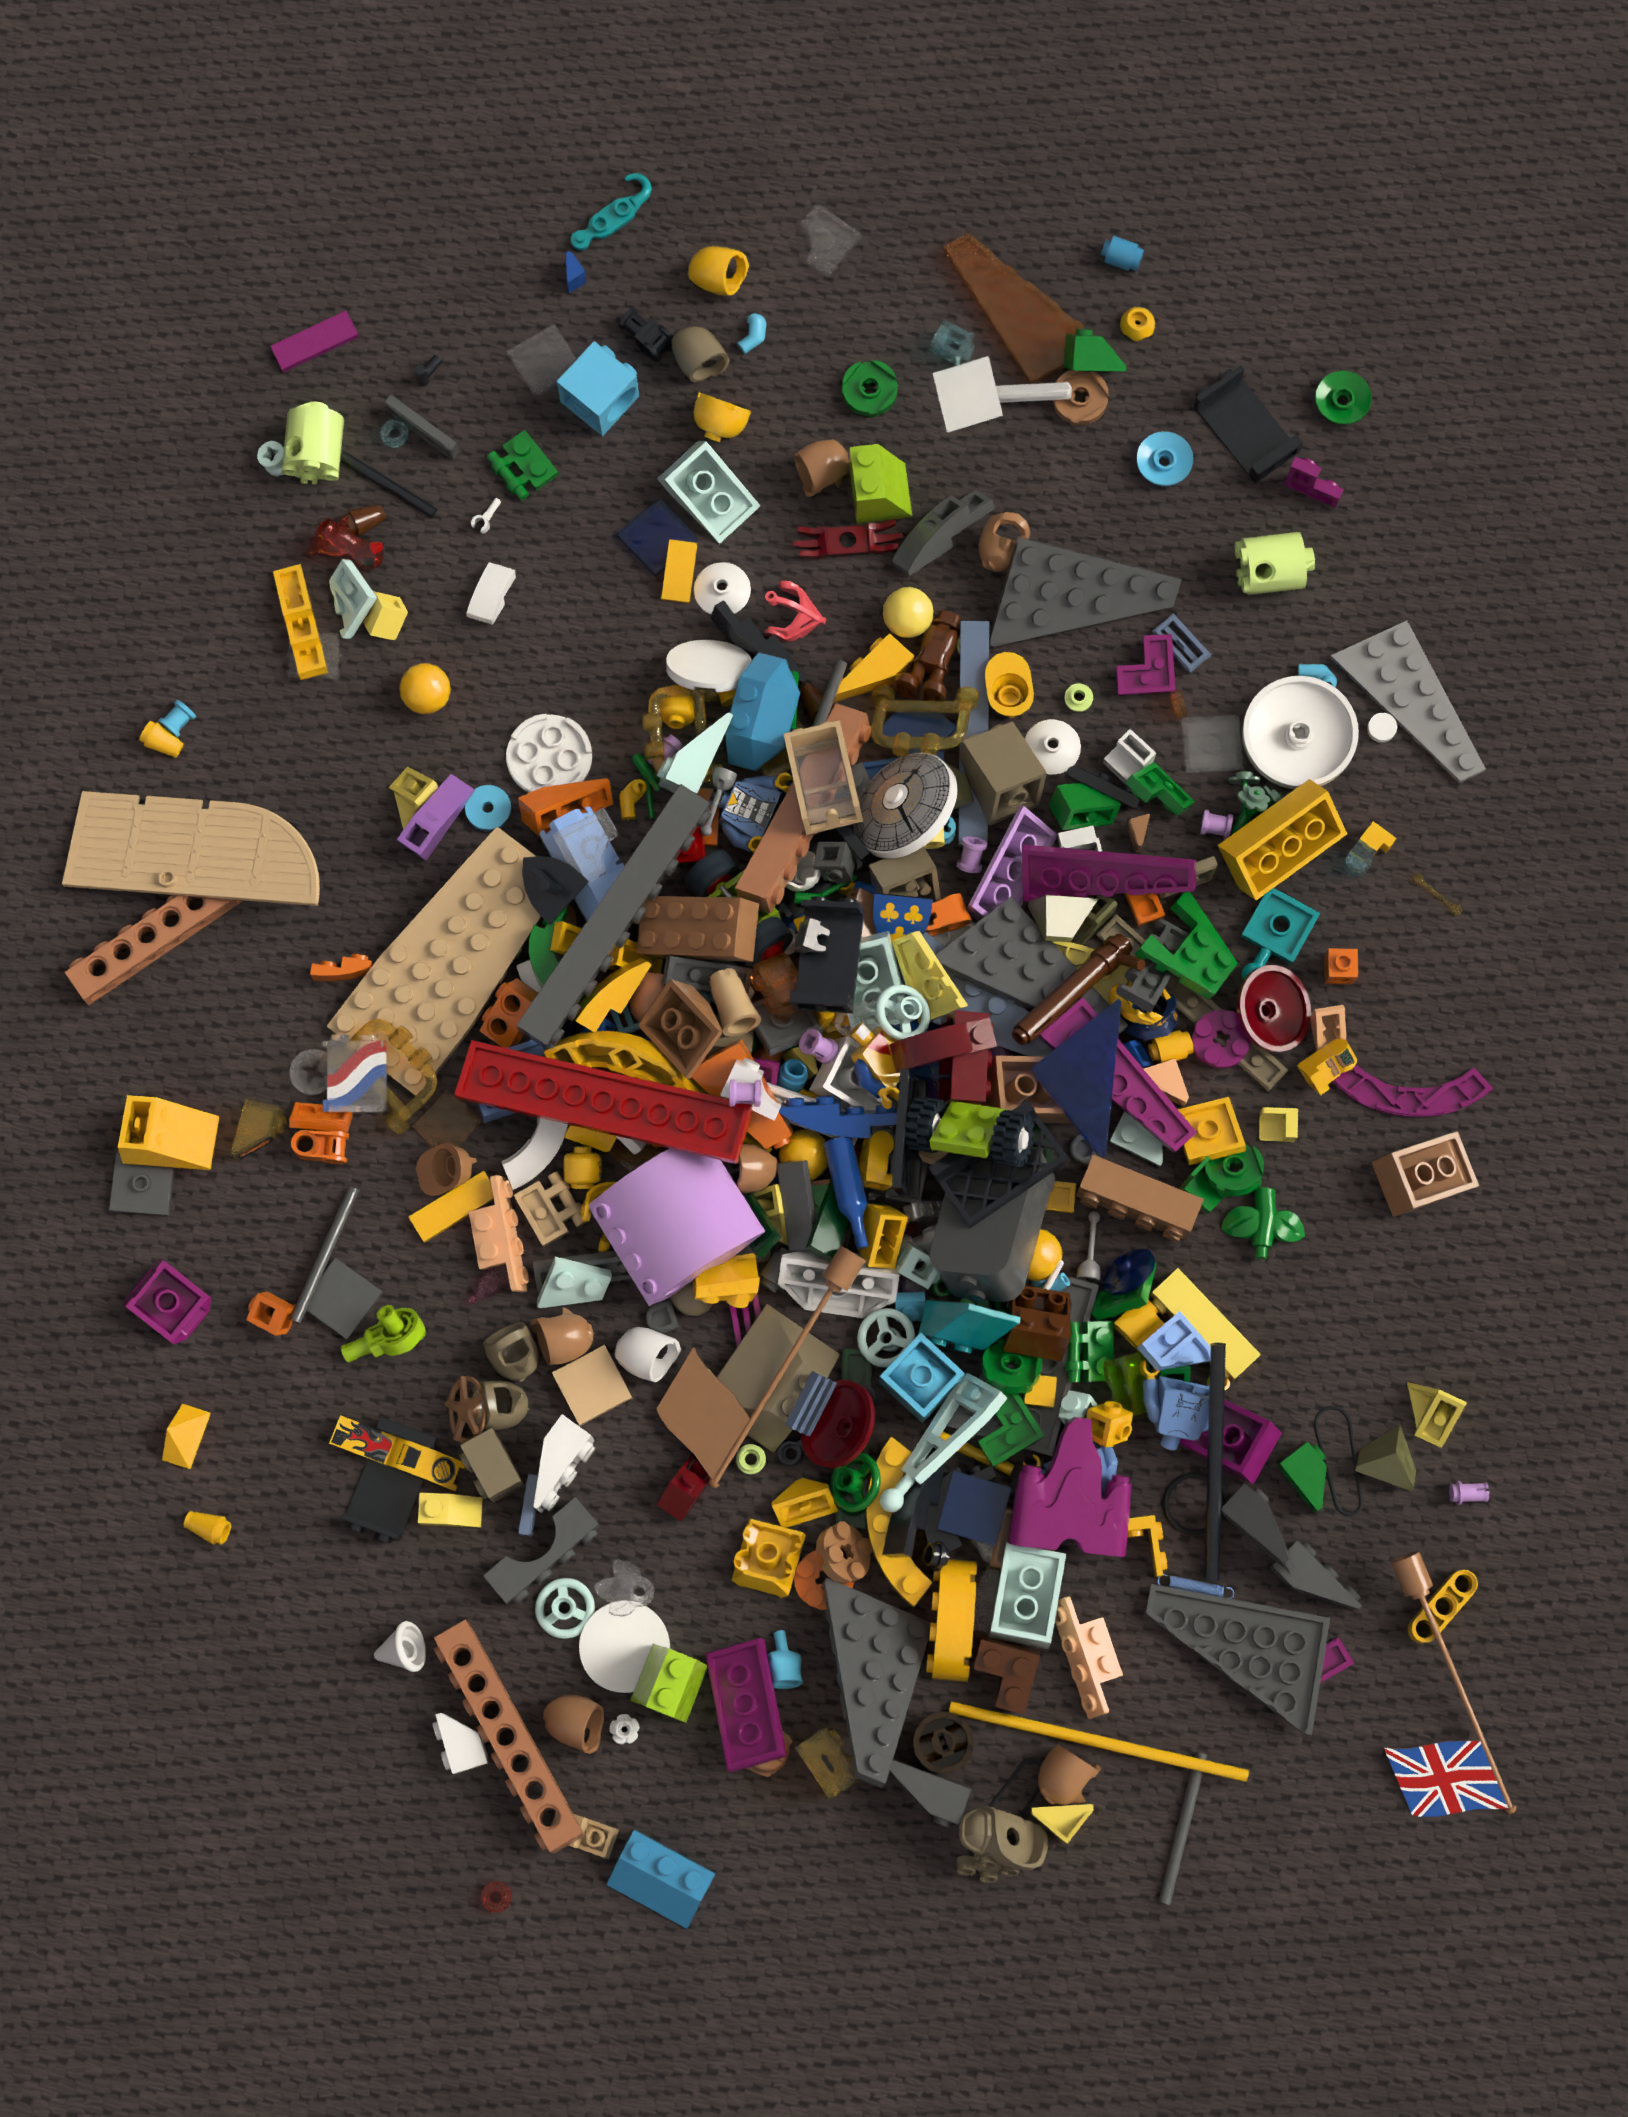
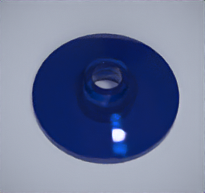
[1103,1248,1155,1295]

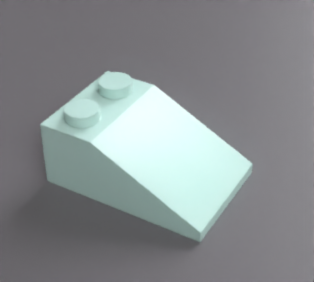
[657,441,760,544]
[657,713,733,794]
[847,931,907,1031]
[989,1542,1066,1649]

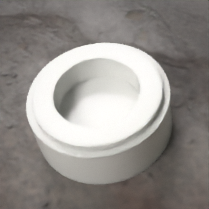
[1367,713,1397,743]

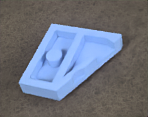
[1137,1311,1211,1371]

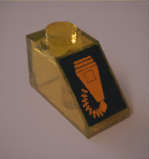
[230,1099,286,1161]

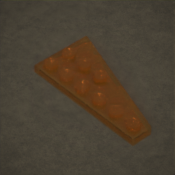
[944,233,1085,384]

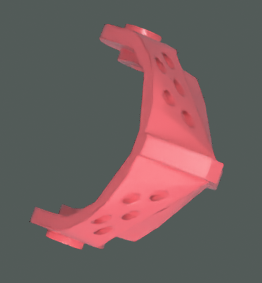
[764,581,826,642]

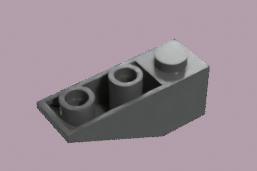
[1269,1540,1362,1610]

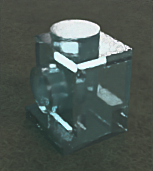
[930,320,975,366]

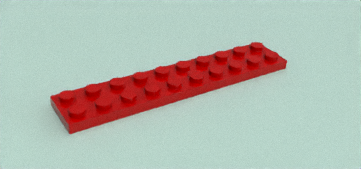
[454,1040,753,1164]

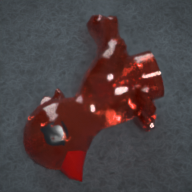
[307,516,384,570]

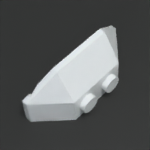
[778,1250,900,1318]

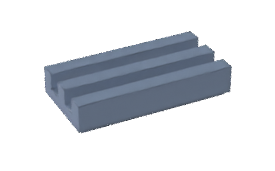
[1152,613,1211,674]
[785,1371,837,1437]
[518,1474,538,1537]

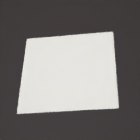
[933,356,1003,433]

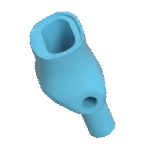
[768,1630,803,1689]

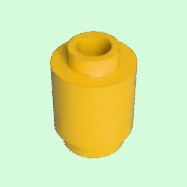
[1148,1030,1194,1064]

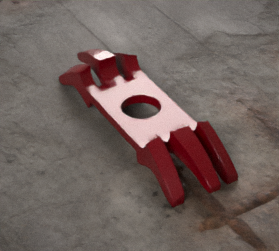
[793,519,903,559]

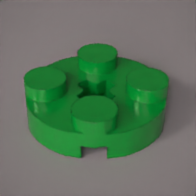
[842,360,898,418]
[1205,1145,1264,1197]
[981,1338,1042,1394]

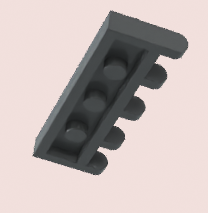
[1116,919,1188,1013]

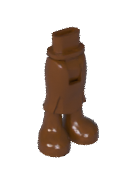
[893,610,961,705]

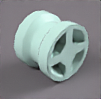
[257,441,284,476]

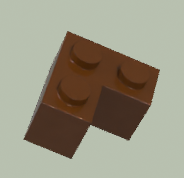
[974,1634,1040,1715]

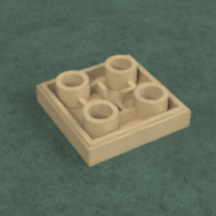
[552,1345,632,1426]

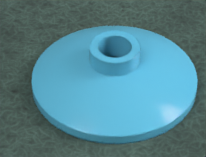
[1137,432,1193,486]

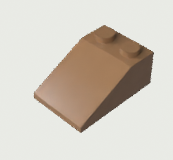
[638,979,723,1079]
[1372,1131,1479,1217]

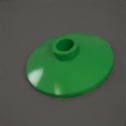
[1315,371,1372,425]

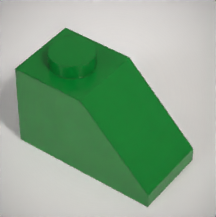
[1064,328,1126,372]
[1049,783,1121,830]
[1277,1442,1327,1513]

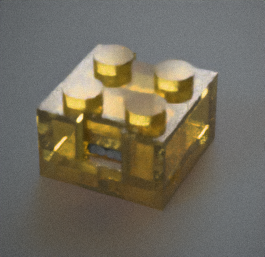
[796,1727,859,1800]

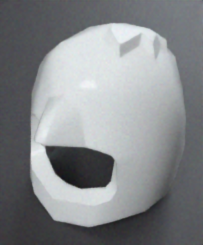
[615,1327,681,1382]

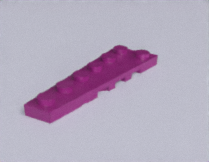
[1022,845,1196,902]
[1038,998,1197,1152]

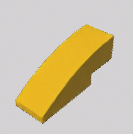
[574,958,652,1033]

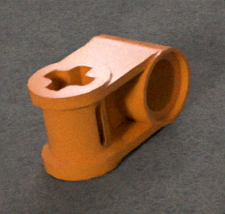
[925,893,972,937]
[291,1130,349,1164]

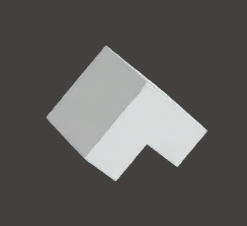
[1103,729,1156,783]
[1057,826,1102,851]

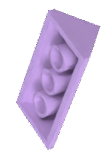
[967,805,1058,921]

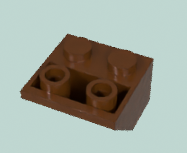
[1003,1286,1071,1361]

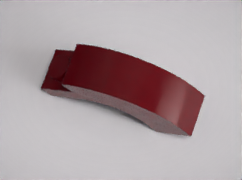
[889,1018,997,1074]

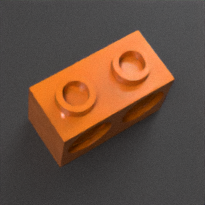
[479,978,538,1048]

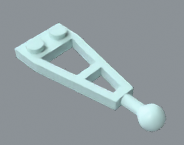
[880,1373,1007,1513]

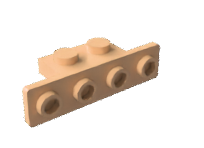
[469,1175,529,1293]
[1055,1596,1123,1719]

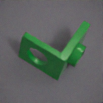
[1179,1156,1223,1214]

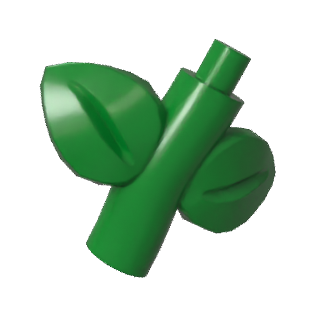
[1221,1187,1305,1260]

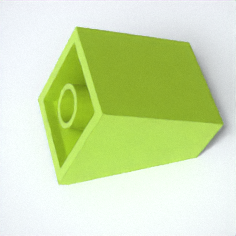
[849,444,912,524]
[630,1644,708,1723]

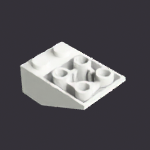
[533,1414,595,1514]

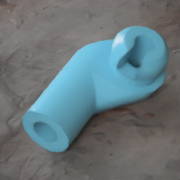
[737,313,766,355]
[1298,664,1337,687]
[1030,1273,1070,1292]

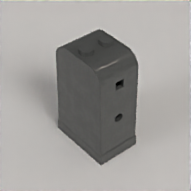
[930,1149,1056,1303]

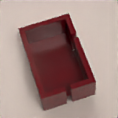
[937,1010,994,1107]

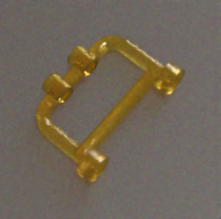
[642,685,723,787]
[871,685,980,757]
[326,1019,438,1135]

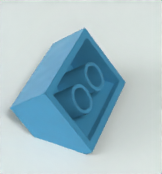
[607,1830,716,1929]

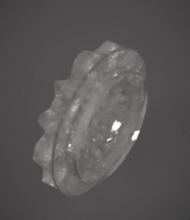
[289,1049,337,1096]

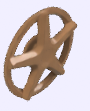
[445,1376,487,1443]

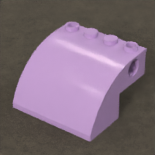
[589,1148,765,1306]

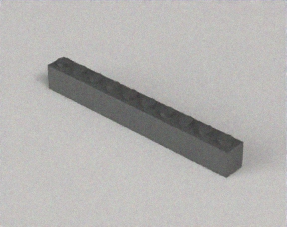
[517,784,712,1049]

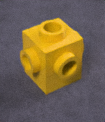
[1086,1401,1133,1447]

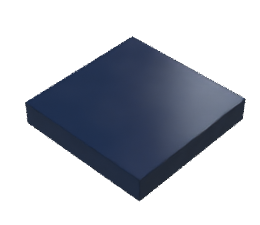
[876,697,957,757]
[937,1471,1011,1547]

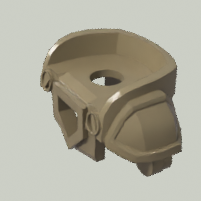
[957,1806,1048,1883]

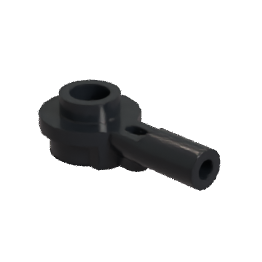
[913,1541,949,1571]

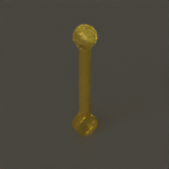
[1412,874,1462,916]

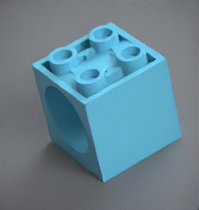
[557,341,639,436]
[879,1333,965,1423]

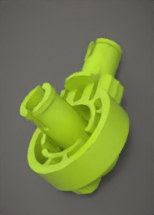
[341,1305,426,1363]

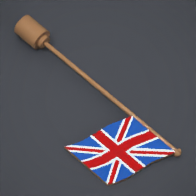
[1383,1551,1516,1817]

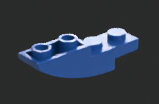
[780,1096,898,1138]

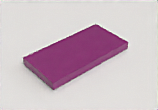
[705,1638,787,1772]

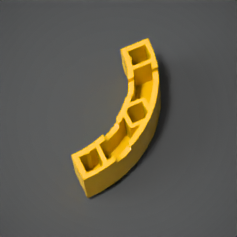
[544,1031,709,1095]
[866,1437,933,1608]

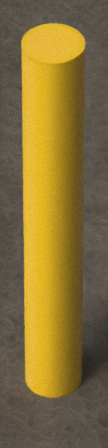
[939,1432,1014,1476]

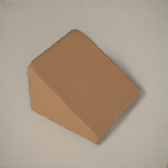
[1127,814,1150,853]

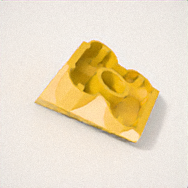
[692,1253,760,1308]
[732,1519,806,1598]

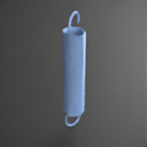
[1157,1574,1234,1599]

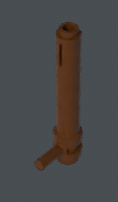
[1012,934,1145,1045]

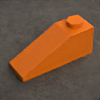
[518,778,613,836]

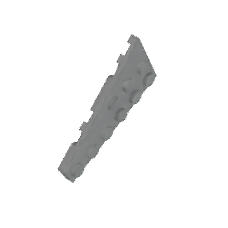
[1330,621,1486,783]

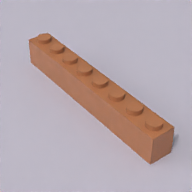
[735,703,872,914]

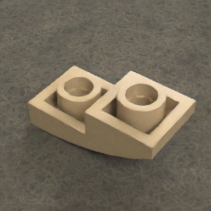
[551,1812,619,1859]

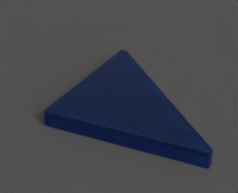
[1030,999,1121,1158]

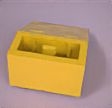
[118,1095,219,1170]

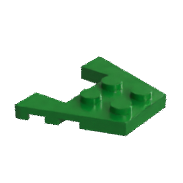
[1134,892,1238,1000]

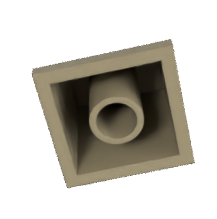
[959,721,1047,826]

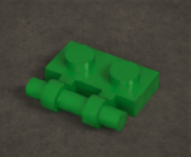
[487,430,559,501]
[1065,1321,1115,1382]

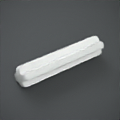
[996,382,1072,403]

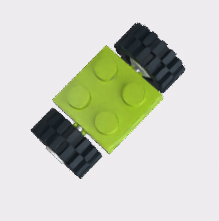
[905,1096,1034,1167]

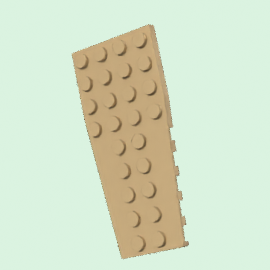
[327,827,541,1097]

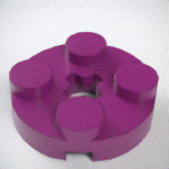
[1191,1010,1251,1069]

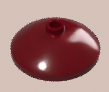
[1237,965,1311,1053]
[801,1380,875,1469]

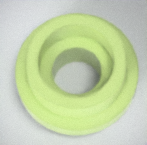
[1064,683,1093,712]
[736,1444,766,1474]

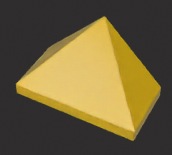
[162,1403,211,1469]
[772,1478,838,1528]

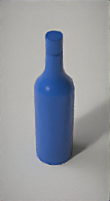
[823,1137,869,1249]

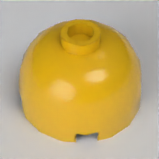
[693,392,751,442]

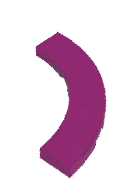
[1332,1065,1493,1118]

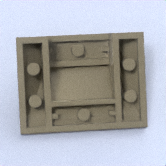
[717,1304,840,1453]

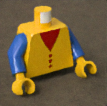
[850,1022,914,1109]

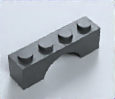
[483,1497,600,1605]

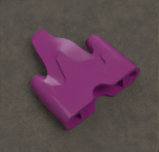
[1008,1417,1132,1557]

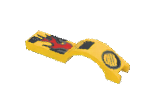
[329,1415,465,1491]

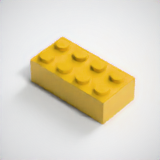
[1218,779,1347,900]

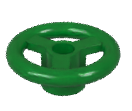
[830,1453,881,1512]

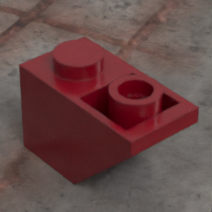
[657,1454,711,1522]

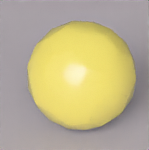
[883,587,933,638]

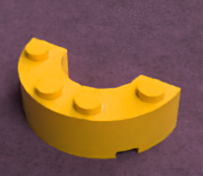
[926,1559,977,1682]

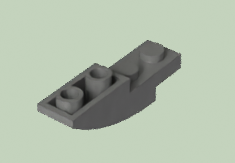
[892,490,995,576]

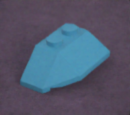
[725,653,800,771]

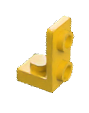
[1127,1515,1167,1578]

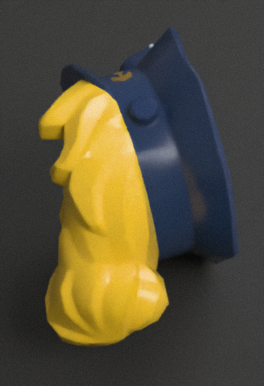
[1108,981,1179,1041]

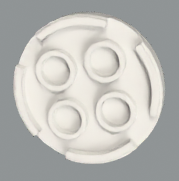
[666,640,752,693]
[506,714,592,793]
[579,1601,670,1693]

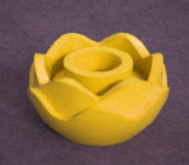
[1120,307,1155,341]

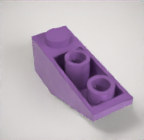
[397,774,475,861]

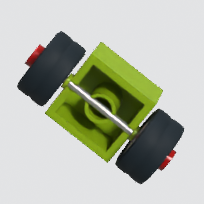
[685,850,793,968]

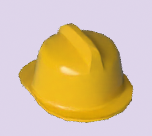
[985,652,1034,718]

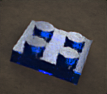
[618,498,698,577]

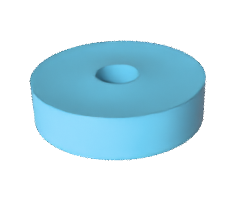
[465,785,512,832]

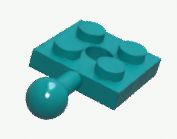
[1241,888,1321,980]

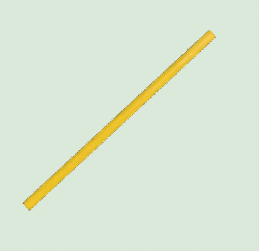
[949,1701,1249,1782]

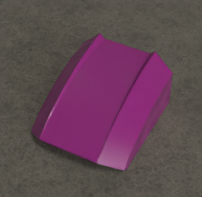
[123,1258,211,1344]

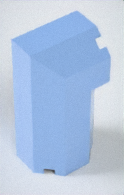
[539,807,624,922]

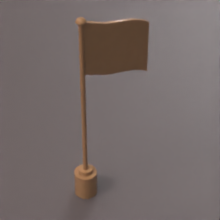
[656,1245,866,1488]

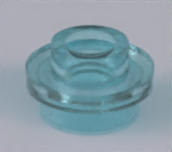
[380,420,409,448]

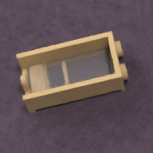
[783,720,863,835]

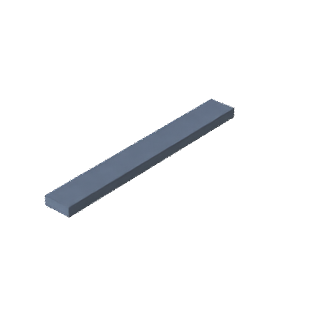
[958,621,989,847]

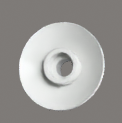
[694,562,751,614]
[1025,719,1081,775]

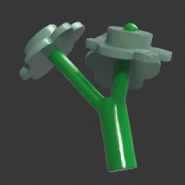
[1228,771,1281,834]

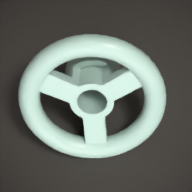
[876,985,930,1040]
[857,1308,915,1368]
[535,1578,595,1639]

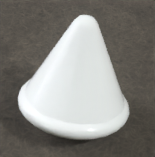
[374,1621,426,1672]

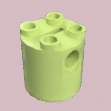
[282,402,344,484]
[1234,532,1315,595]

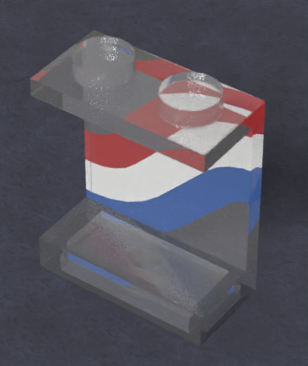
[323,1034,387,1112]

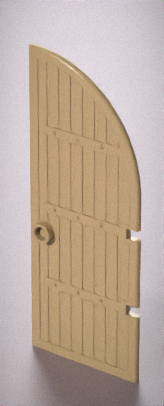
[62,791,320,906]

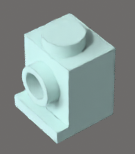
[895,1241,940,1289]
[1059,1390,1098,1427]

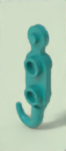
[571,173,652,251]

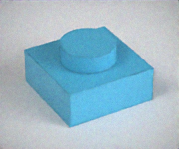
[895,1292,925,1322]

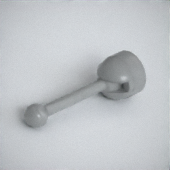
[701,767,737,836]
[1076,1211,1101,1283]

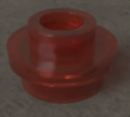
[481,1881,512,1913]

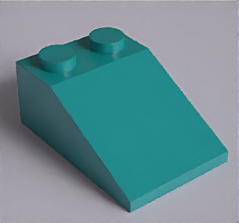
[918,1300,1021,1354]

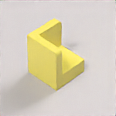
[363,592,408,640]
[1259,1107,1298,1142]

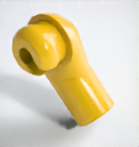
[619,779,647,820]

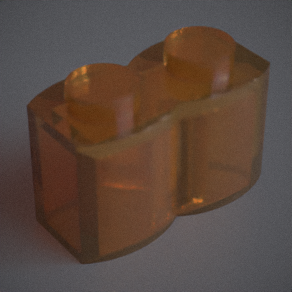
[750,952,801,1020]

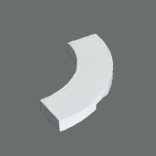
[501,1118,568,1190]

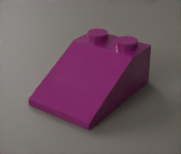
[1179,1399,1282,1485]

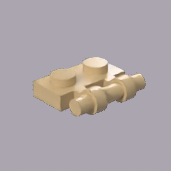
[514,1171,586,1247]

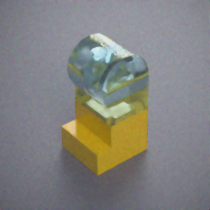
[1344,821,1397,878]

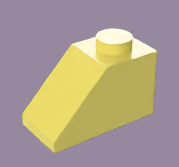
[418,1493,483,1528]

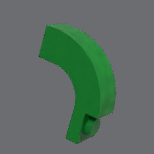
[529,907,581,1005]

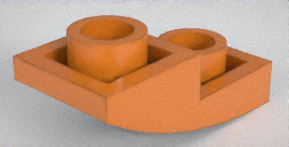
[310,954,374,981]

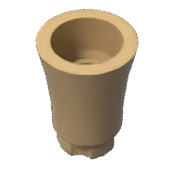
[709,968,761,1037]

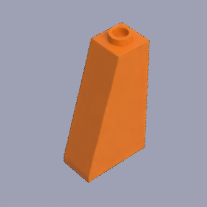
[692,1038,794,1149]

